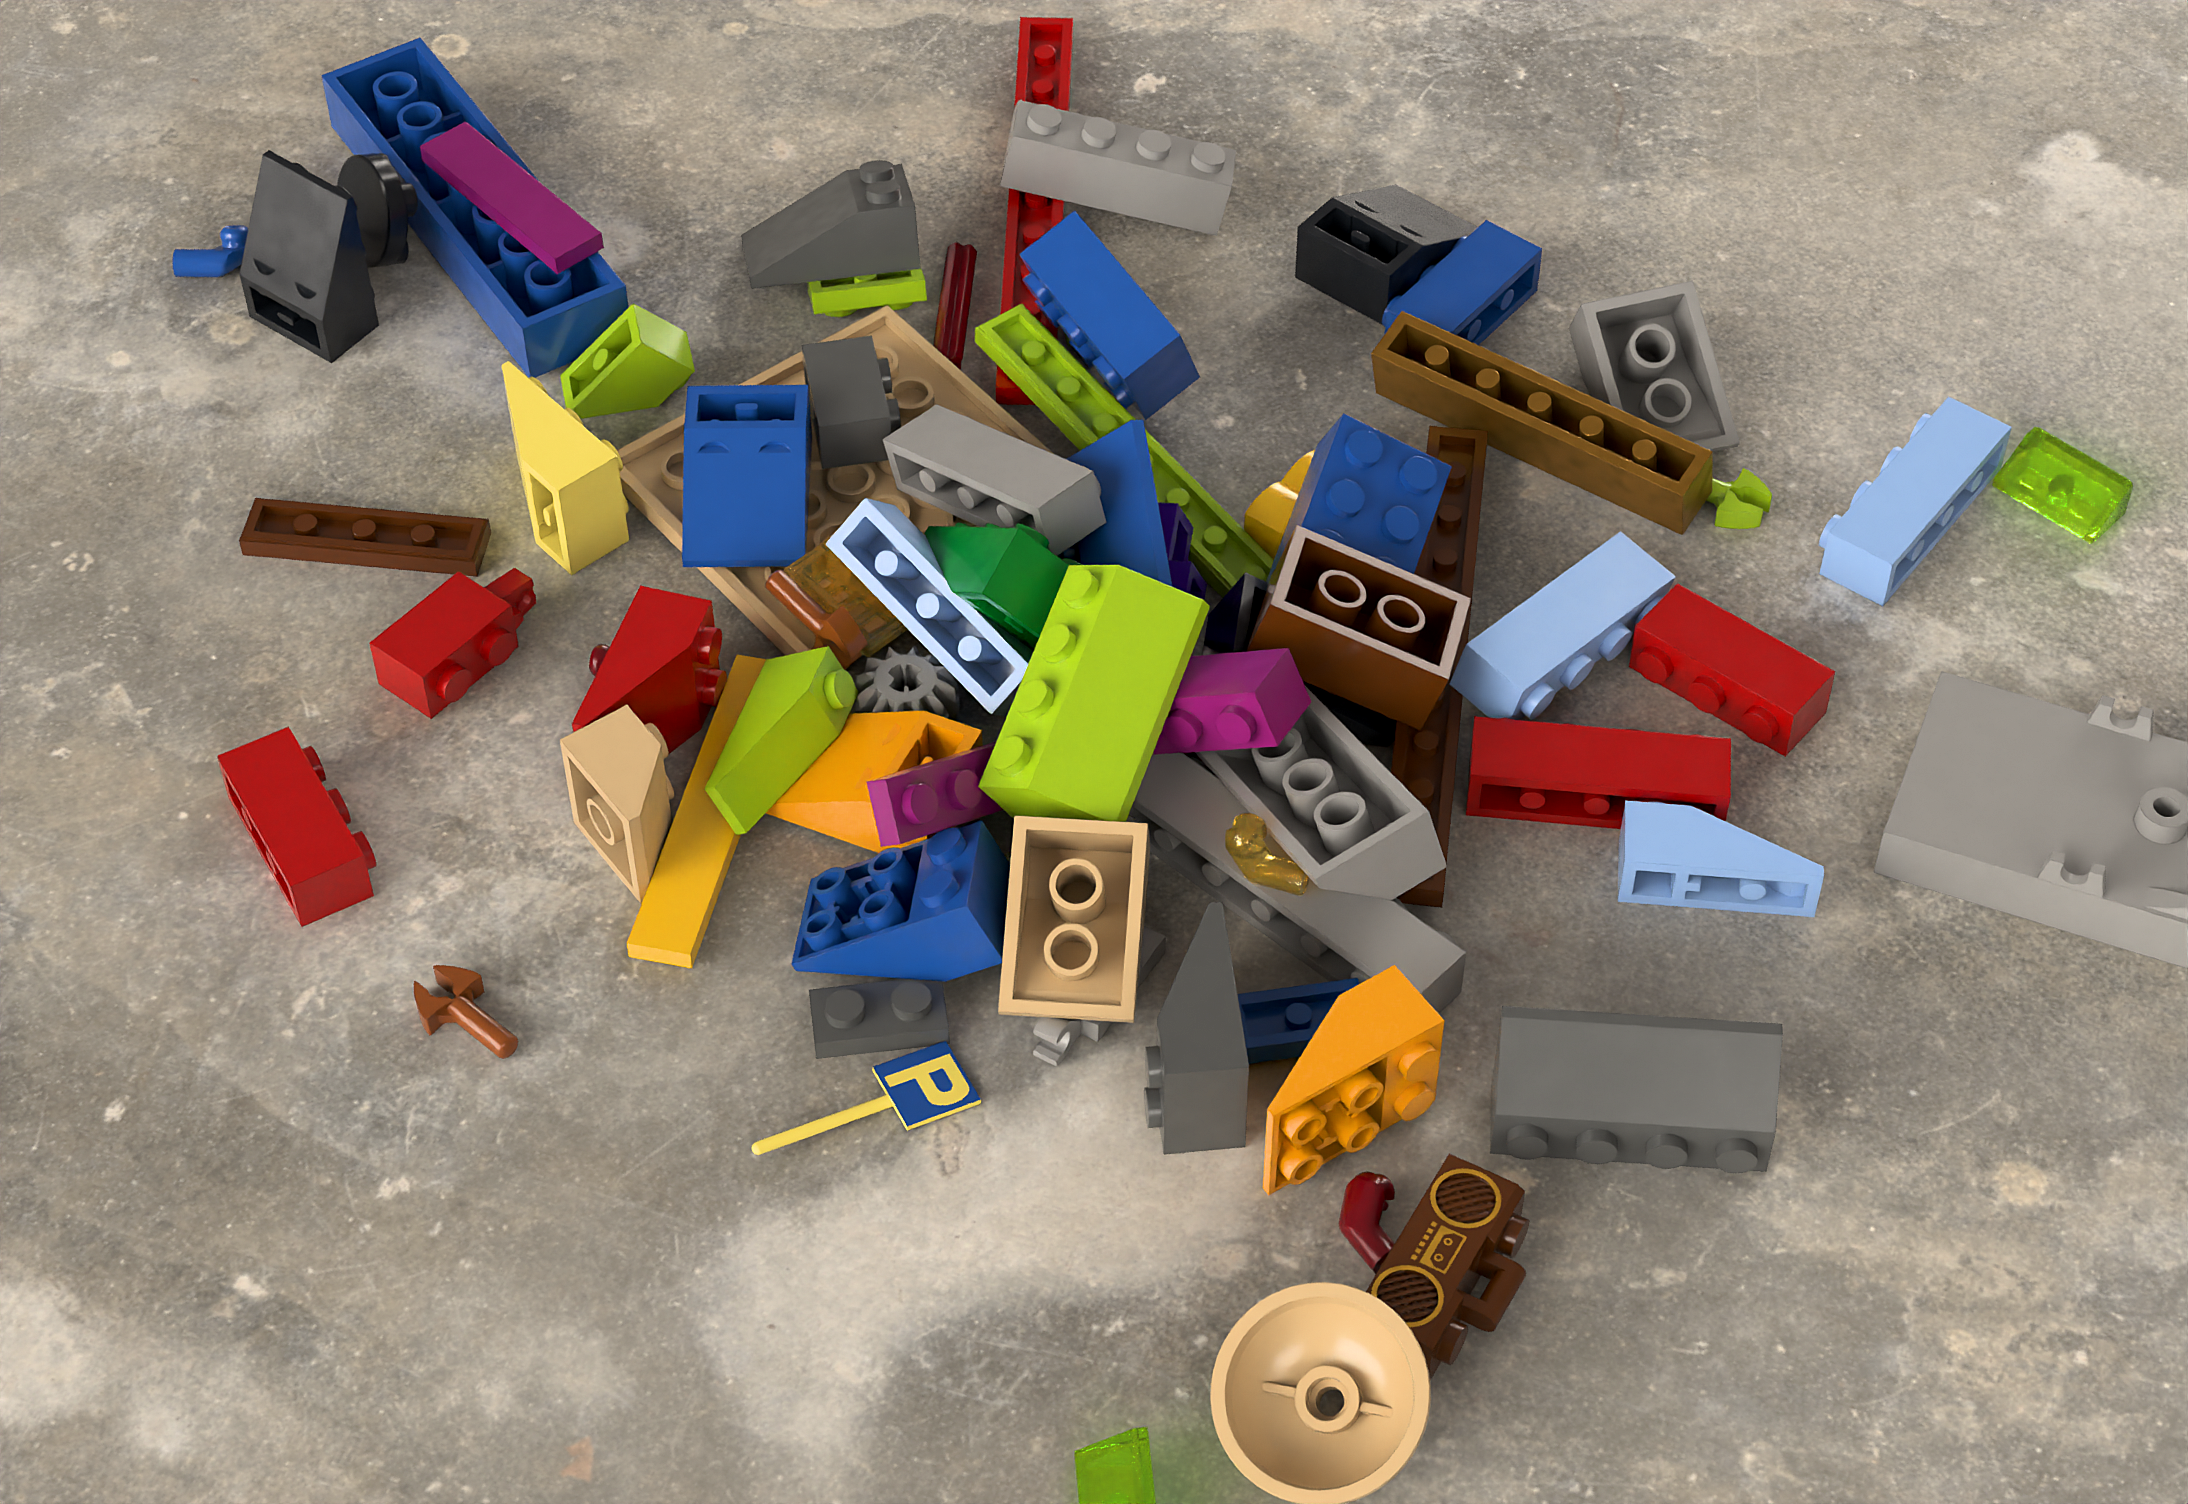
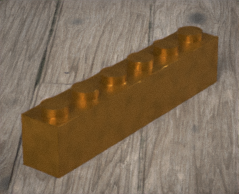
[1371,311,1713,535]

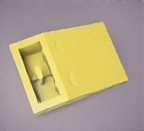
[501,361,629,575]

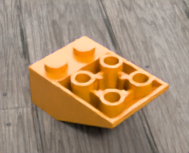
[766,710,983,853]
[1263,965,1445,1195]

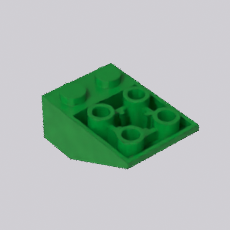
[924,522,1082,651]

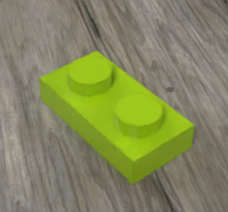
[807,265,927,317]

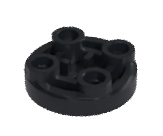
[337,153,418,268]

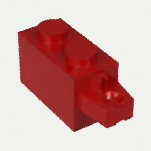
[370,568,536,719]

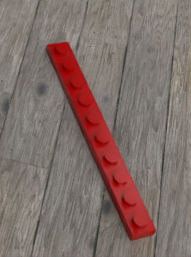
[995,17,1073,405]

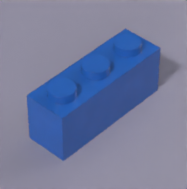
[1382,220,1542,345]

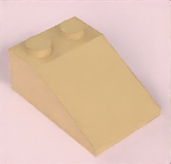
[998,816,1150,1023]

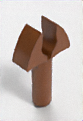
[765,570,868,670]
[414,965,518,1059]

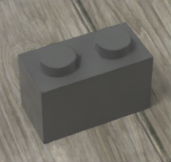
[802,336,901,469]

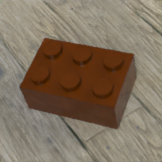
[1246,525,1471,730]

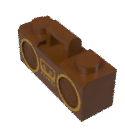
[1366,1153,1530,1380]

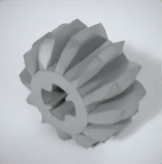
[854,645,960,721]

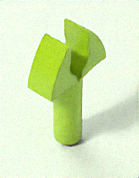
[1706,468,1772,529]

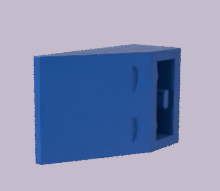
[682,385,812,567]
[791,820,1010,982]

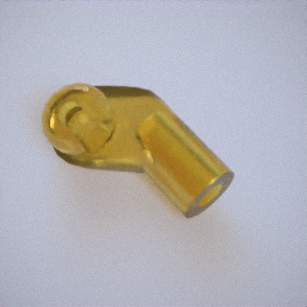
[1225,813,1310,897]

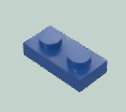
[1237,978,1359,1064]

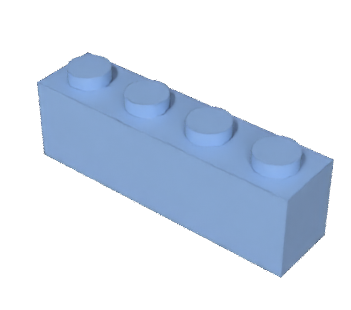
[1819,397,2012,606]
[826,498,1034,717]
[1449,531,1676,720]

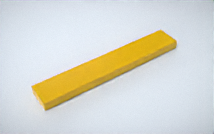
[627,654,766,968]

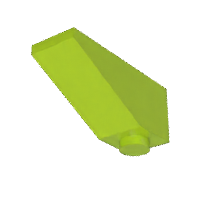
[704,646,859,835]

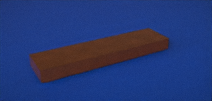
[239,498,491,577]

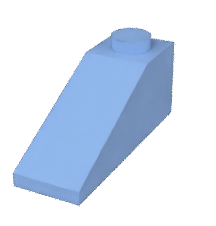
[1618,801,1824,917]

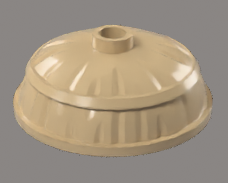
[1210,1282,1431,1504]

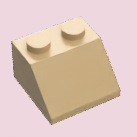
[560,705,674,904]

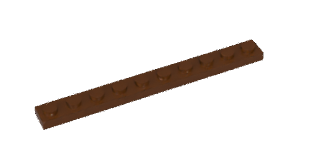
[1391,426,1488,908]

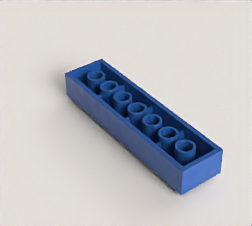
[321,38,629,378]

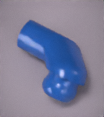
[172,225,248,277]

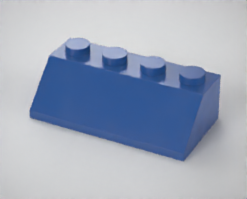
[1059,419,1172,587]

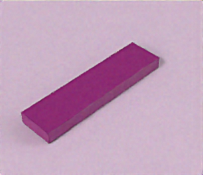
[420,121,604,274]

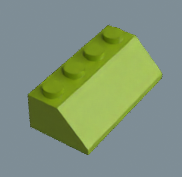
[978,565,1210,822]

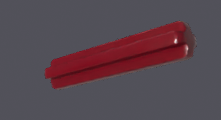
[933,242,977,370]

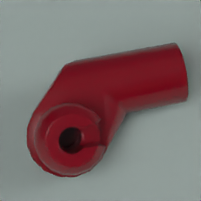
[1338,1171,1395,1274]

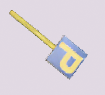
[752,1041,981,1155]

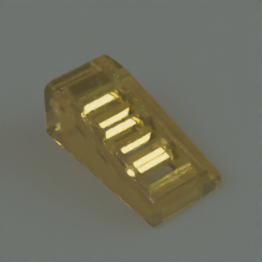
[785,537,908,658]

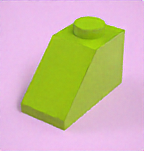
[560,303,695,419]

